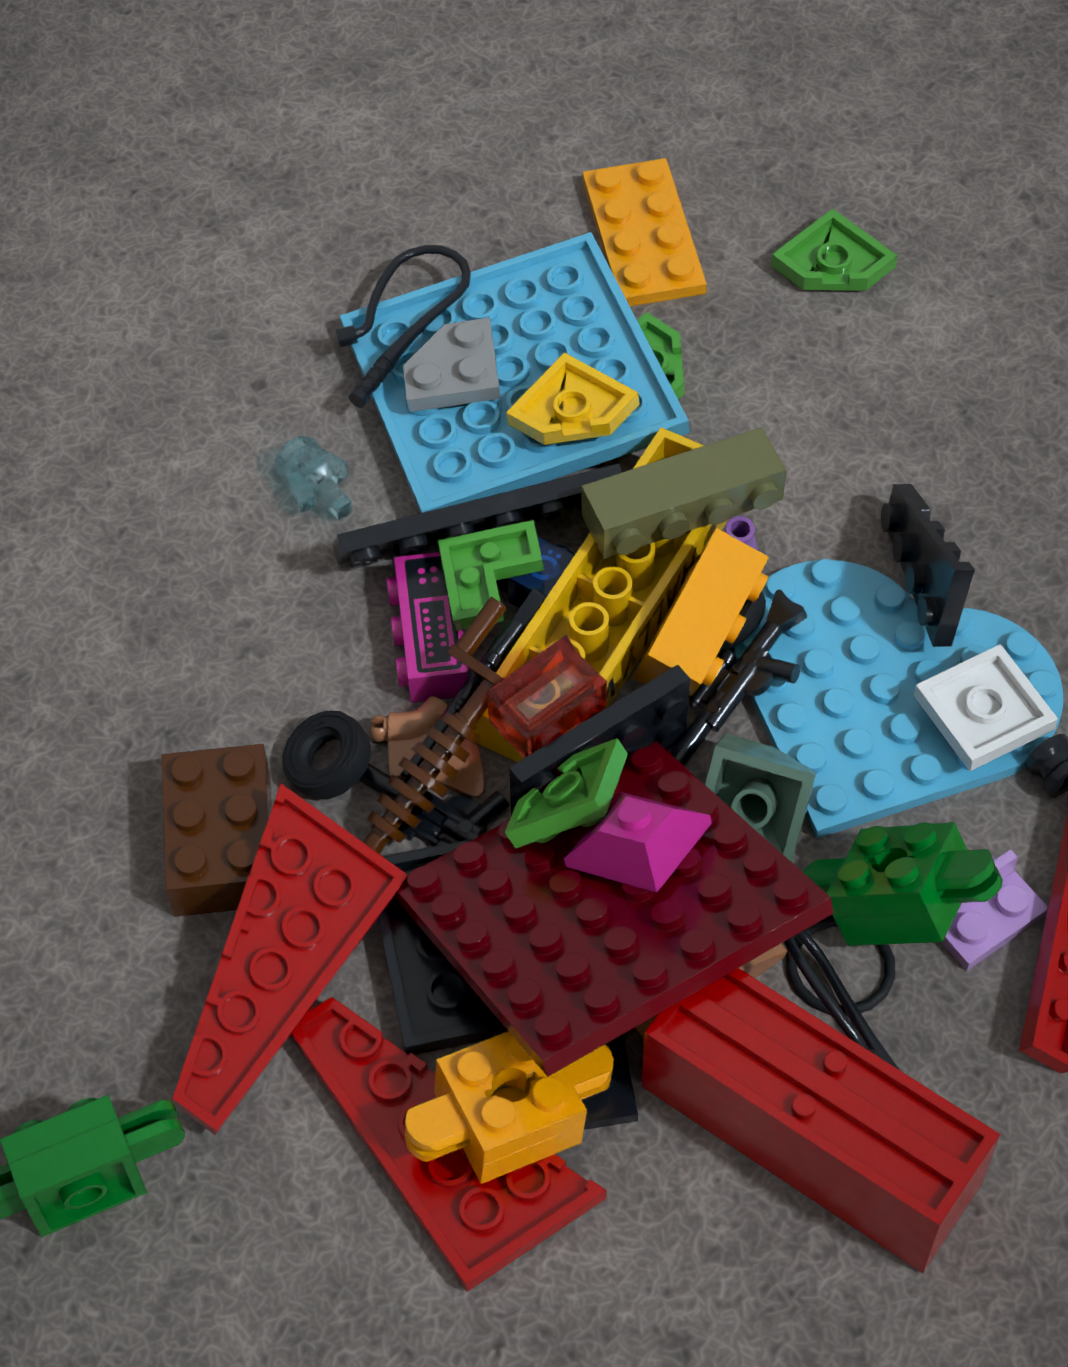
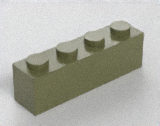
[582,427,786,559]

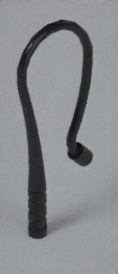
[336,245,471,408]
[784,930,901,1071]

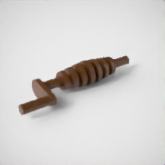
[363,597,515,854]

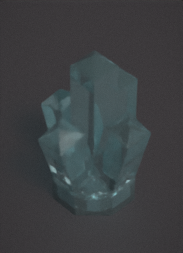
[274,435,353,520]

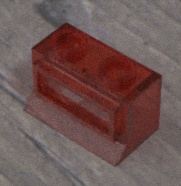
[487,634,607,758]

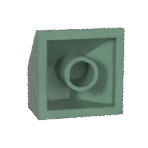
[705,733,816,862]

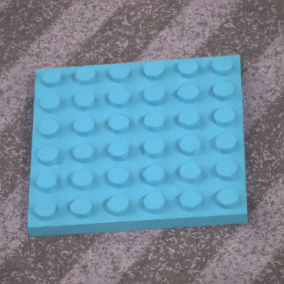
[340,232,690,513]

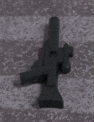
[401,587,547,780]
[670,589,807,767]
[359,763,509,847]

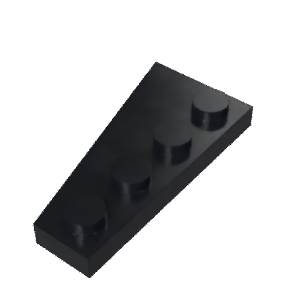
[881,484,975,647]

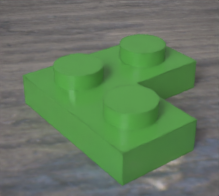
[438,520,544,631]

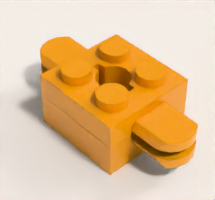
[404,1031,614,1184]

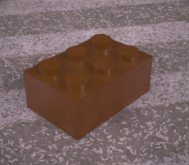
[161,744,272,917]

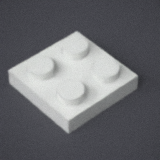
[914,644,1058,771]

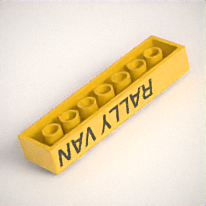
[474,427,729,762]

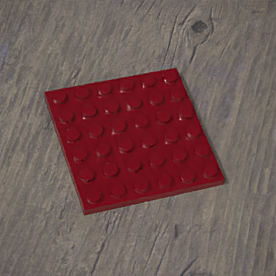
[395,742,833,1077]

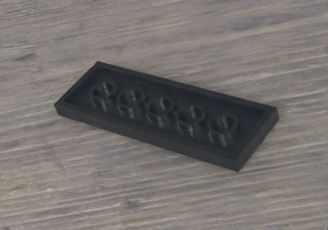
[333,463,622,569]

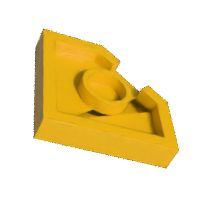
[506,352,640,445]

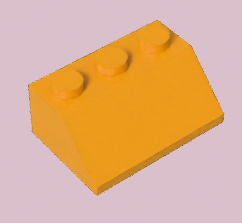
[632,528,769,696]

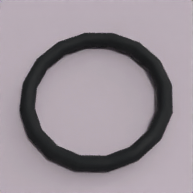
[787,916,895,1016]

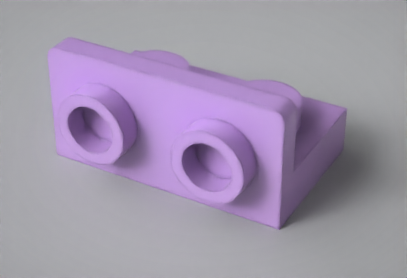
[941,850,1048,971]

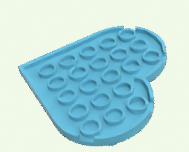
[733,559,1063,839]

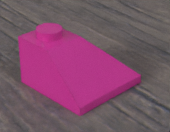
[564,792,712,893]

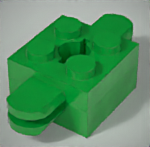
[803,822,1003,946]
[0,1095,185,1237]

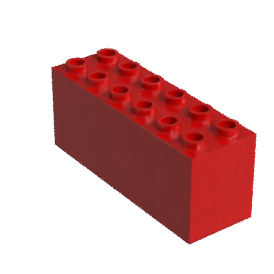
[642,968,1001,1273]

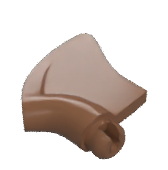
[371,696,484,799]

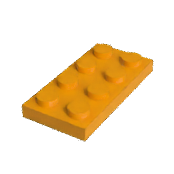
[582,158,707,306]

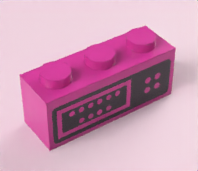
[387,552,468,703]

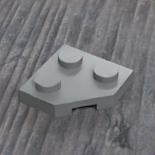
[403,317,501,412]

